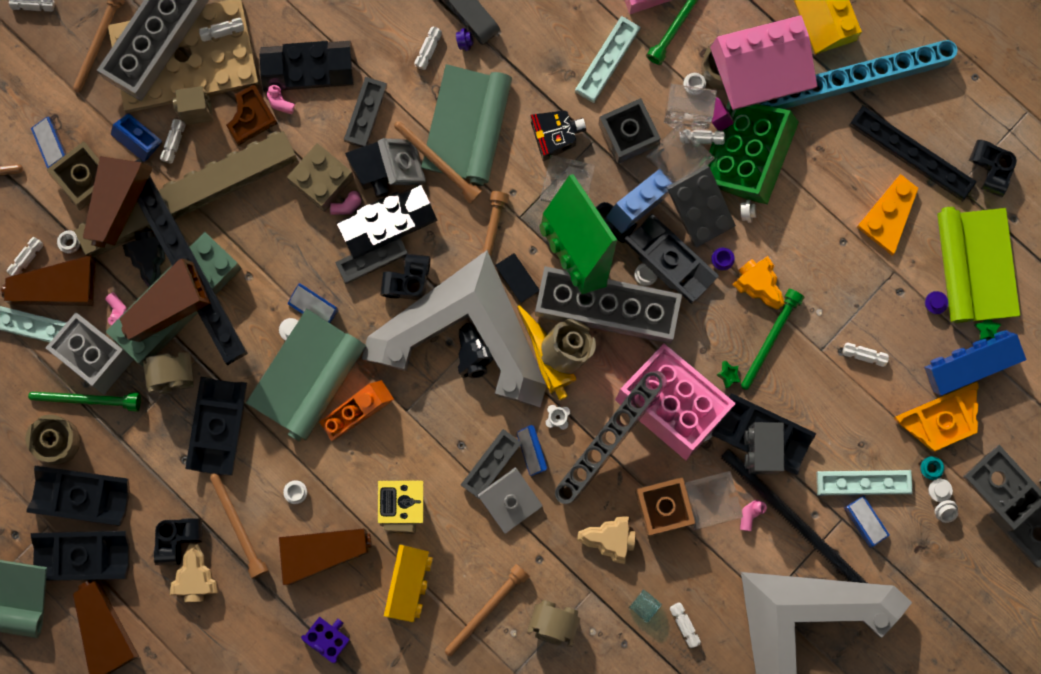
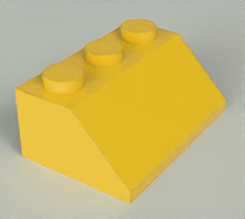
[794,0,862,55]
[384,545,433,622]

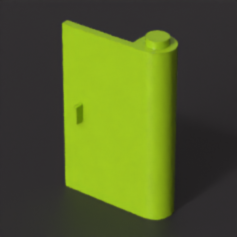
[937,207,1020,323]

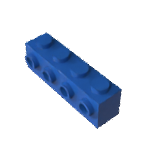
[924,330,1027,395]

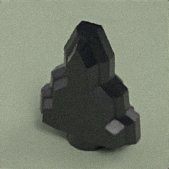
[122,231,165,288]
[458,323,494,378]

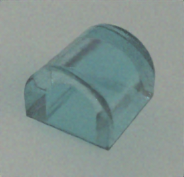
[628,589,662,622]

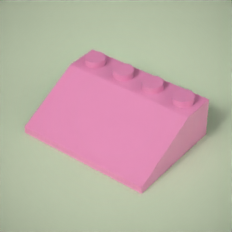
[710,15,817,110]
[615,344,736,461]

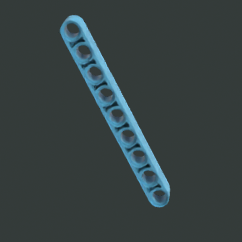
[760,40,958,109]

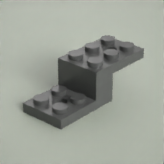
[963,445,1041,568]

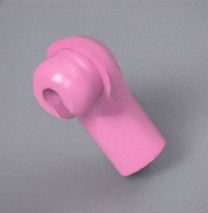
[267,85,295,115]
[330,191,361,215]
[105,292,127,326]
[740,500,767,531]

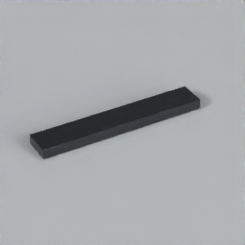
[849,105,977,202]

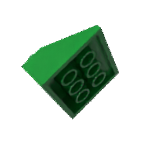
[703,101,799,205]
[539,174,617,294]

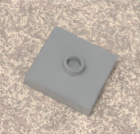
[378,138,426,185]
[477,467,543,533]

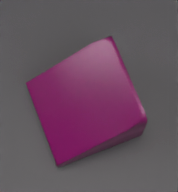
[712,97,734,131]

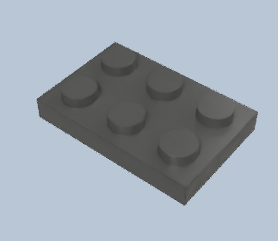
[666,165,736,248]

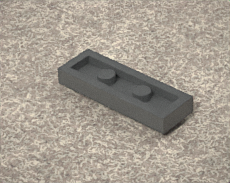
[344,77,387,147]
[335,238,408,284]
[461,429,522,500]

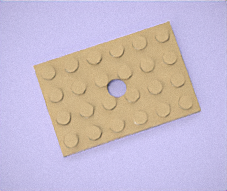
[108,0,259,113]

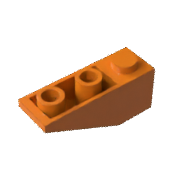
[319,380,394,441]

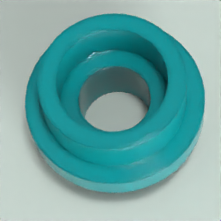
[920,456,944,480]

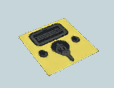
[378,481,423,523]

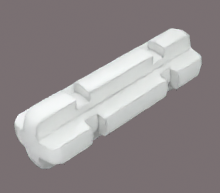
[9,0,55,12]
[199,18,244,42]
[415,27,442,70]
[160,119,186,163]
[680,129,725,145]
[7,237,43,276]
[843,343,889,367]
[670,603,701,648]

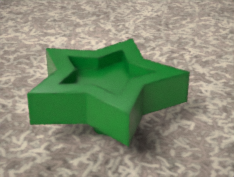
[974,319,1001,340]
[717,361,741,388]

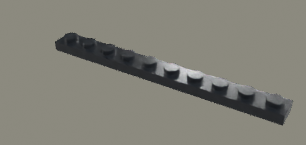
[136,158,248,365]

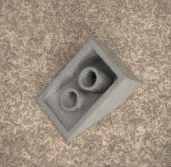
[46,313,134,395]

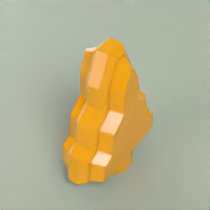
[732,256,784,310]

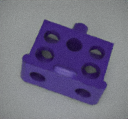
[301,616,350,664]

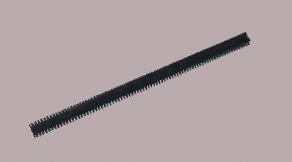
[720,448,868,583]

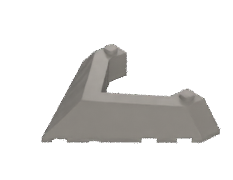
[361,250,546,407]
[741,572,912,674]

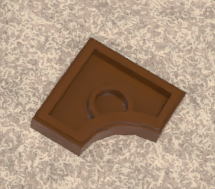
[226,84,278,146]

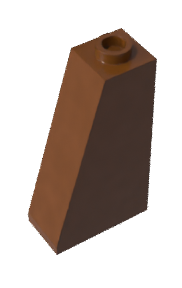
[83,156,152,248]
[1,256,96,306]
[120,258,210,342]
[279,528,372,585]
[73,580,139,674]

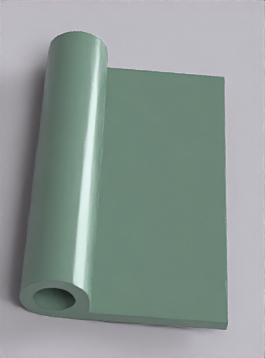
[421,64,512,186]
[246,309,366,442]
[0,560,47,638]

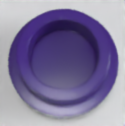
[456,28,474,51]
[711,247,735,271]
[925,291,948,314]

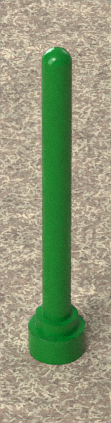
[646,0,698,65]
[741,288,805,390]
[28,391,141,412]

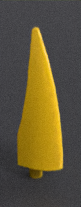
[517,305,577,400]

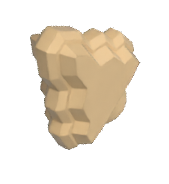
[577,517,635,564]
[170,544,218,602]

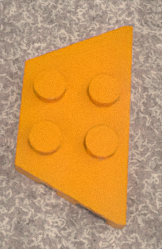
[894,382,979,452]

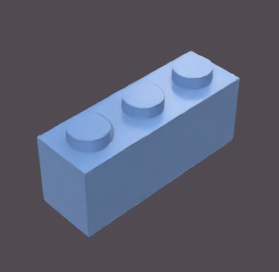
[606,170,673,234]

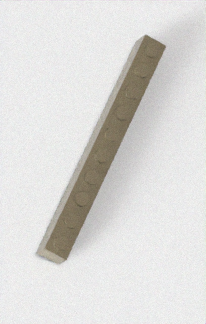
[74,131,298,258]

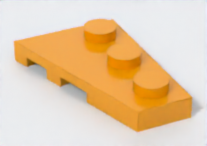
[857,174,918,256]

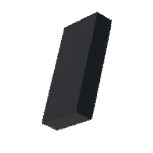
[495,253,540,304]

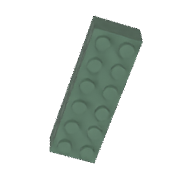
[106,232,242,367]

